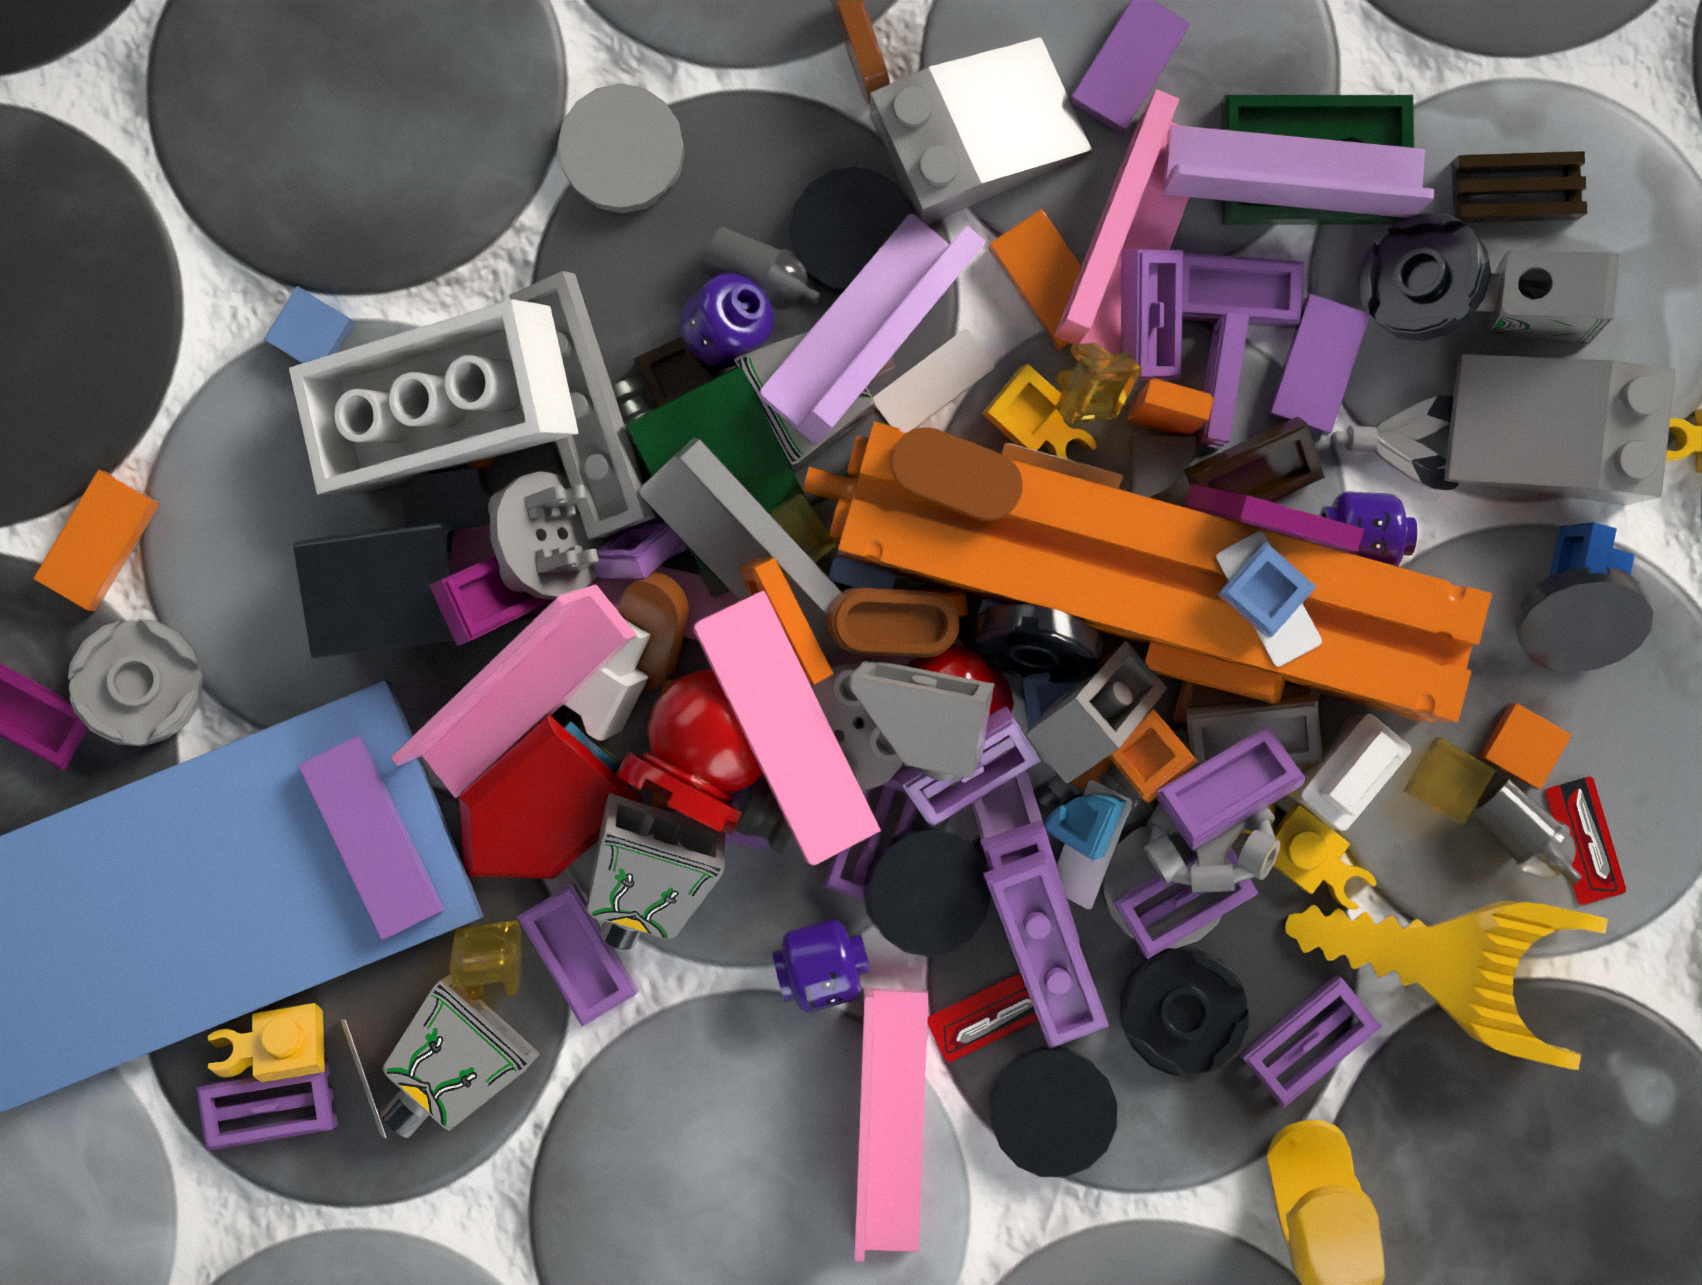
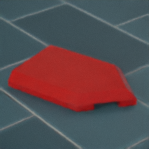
[459,714,643,879]

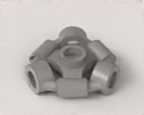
[1144,766,1280,893]

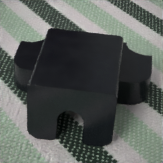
[293,467,538,685]

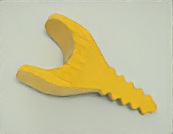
[1285,901,1608,1070]
[1267,1120,1385,1285]

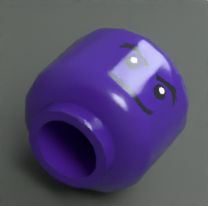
[680,273,774,369]
[1319,491,1417,567]
[772,919,871,1012]

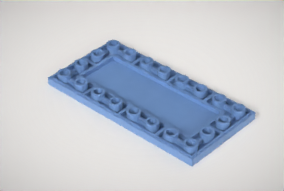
[0,680,484,1113]

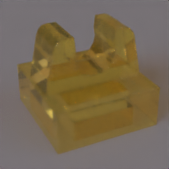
[1055,342,1142,424]
[449,920,524,1000]

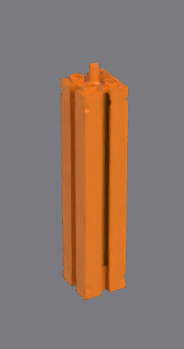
[803,421,1492,722]

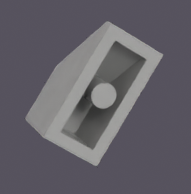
[1025,640,1167,784]
[850,658,994,781]

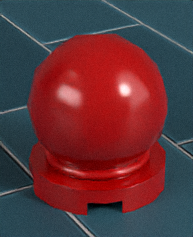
[616,669,763,836]

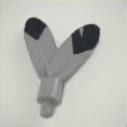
[1331,396,1459,491]

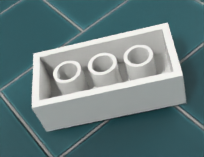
[289,299,579,495]

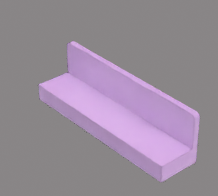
[1162,125,1434,218]
[759,214,986,446]

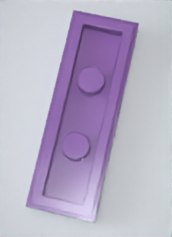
[298,736,445,940]
[983,850,1109,1049]

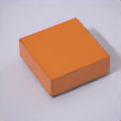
[1478,703,1572,790]
[1108,709,1198,803]

